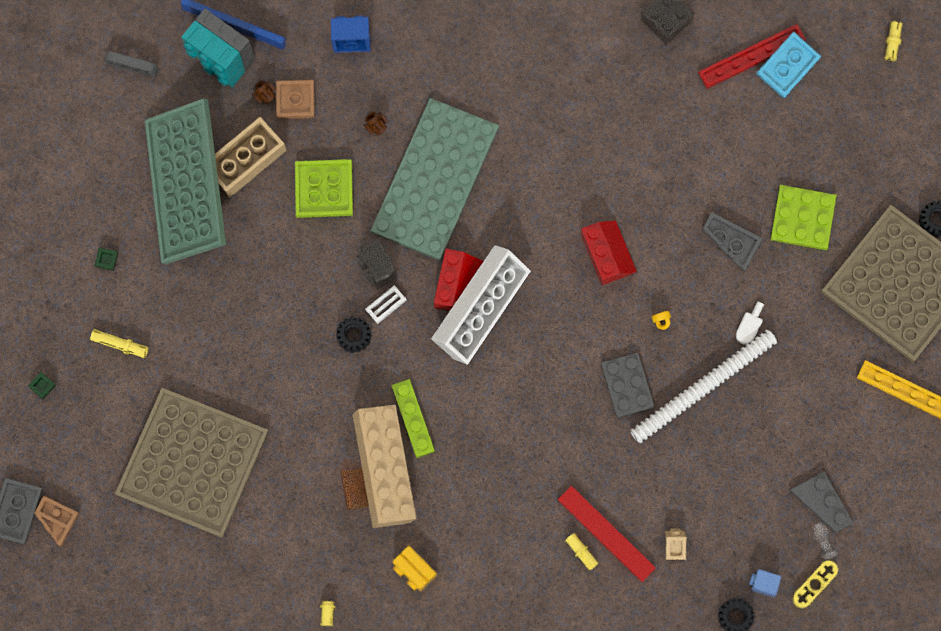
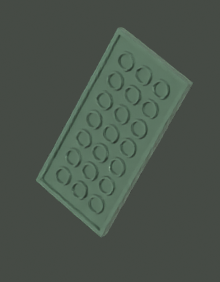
[145,98,226,264]
[371,98,499,261]

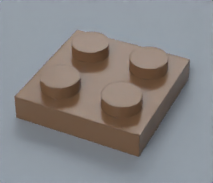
[276,80,315,119]

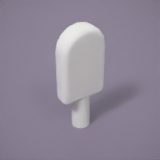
[736,302,764,345]

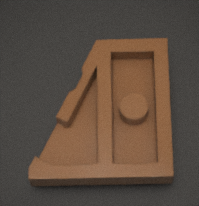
[35,496,79,547]

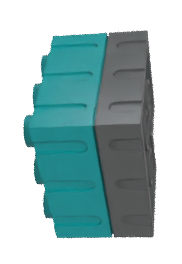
[181,9,255,87]

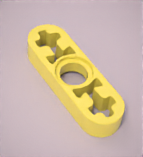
[793,561,838,608]

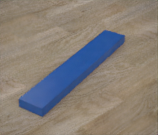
[181,0,286,50]

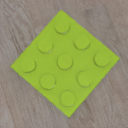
[295,159,353,218]
[770,185,836,250]

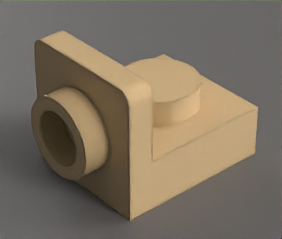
[665,528,686,560]

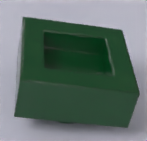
[94,248,119,271]
[28,372,56,400]

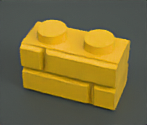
[392,546,437,592]

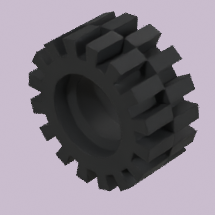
[919,200,941,237]
[336,316,371,353]
[718,598,755,631]

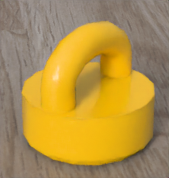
[651,311,671,330]

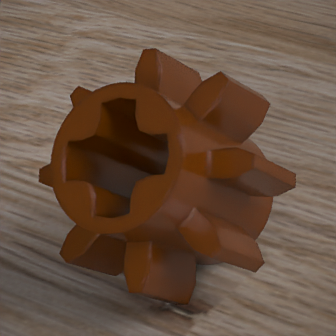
[252,80,276,104]
[364,112,388,135]

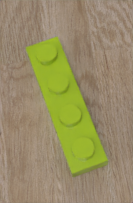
[391,379,435,458]

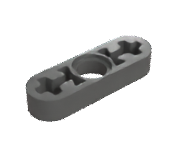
[104,51,158,77]

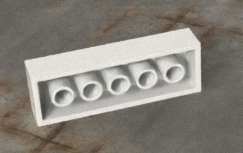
[431,245,530,365]

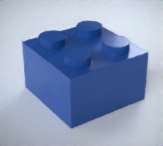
[331,15,371,52]

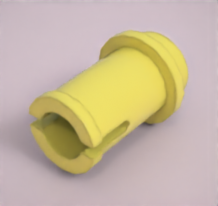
[320,601,336,626]

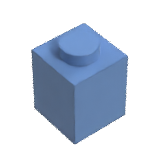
[749,569,781,597]

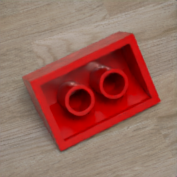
[581,221,637,286]
[434,249,483,311]

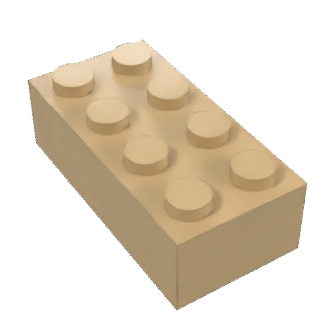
[215,117,286,198]

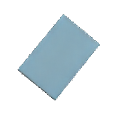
[756,32,821,98]

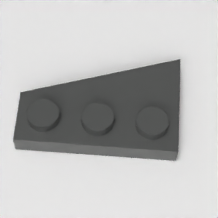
[702,212,762,272]
[790,472,853,533]

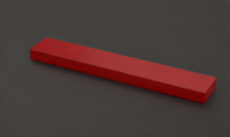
[698,24,806,89]
[558,486,656,582]

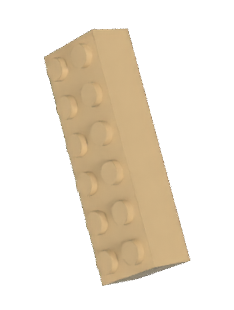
[353,405,416,528]

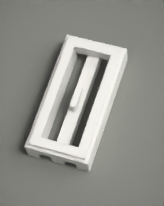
[365,285,407,324]

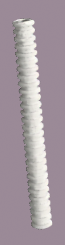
[631,330,777,443]

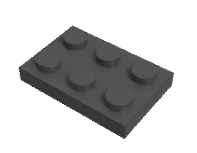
[601,353,654,418]
[0,478,43,545]

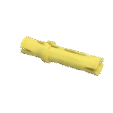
[90,329,149,358]

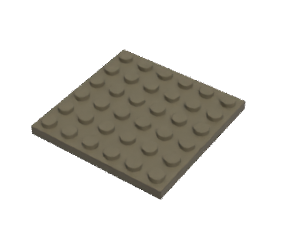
[821,205,941,363]
[115,388,269,538]

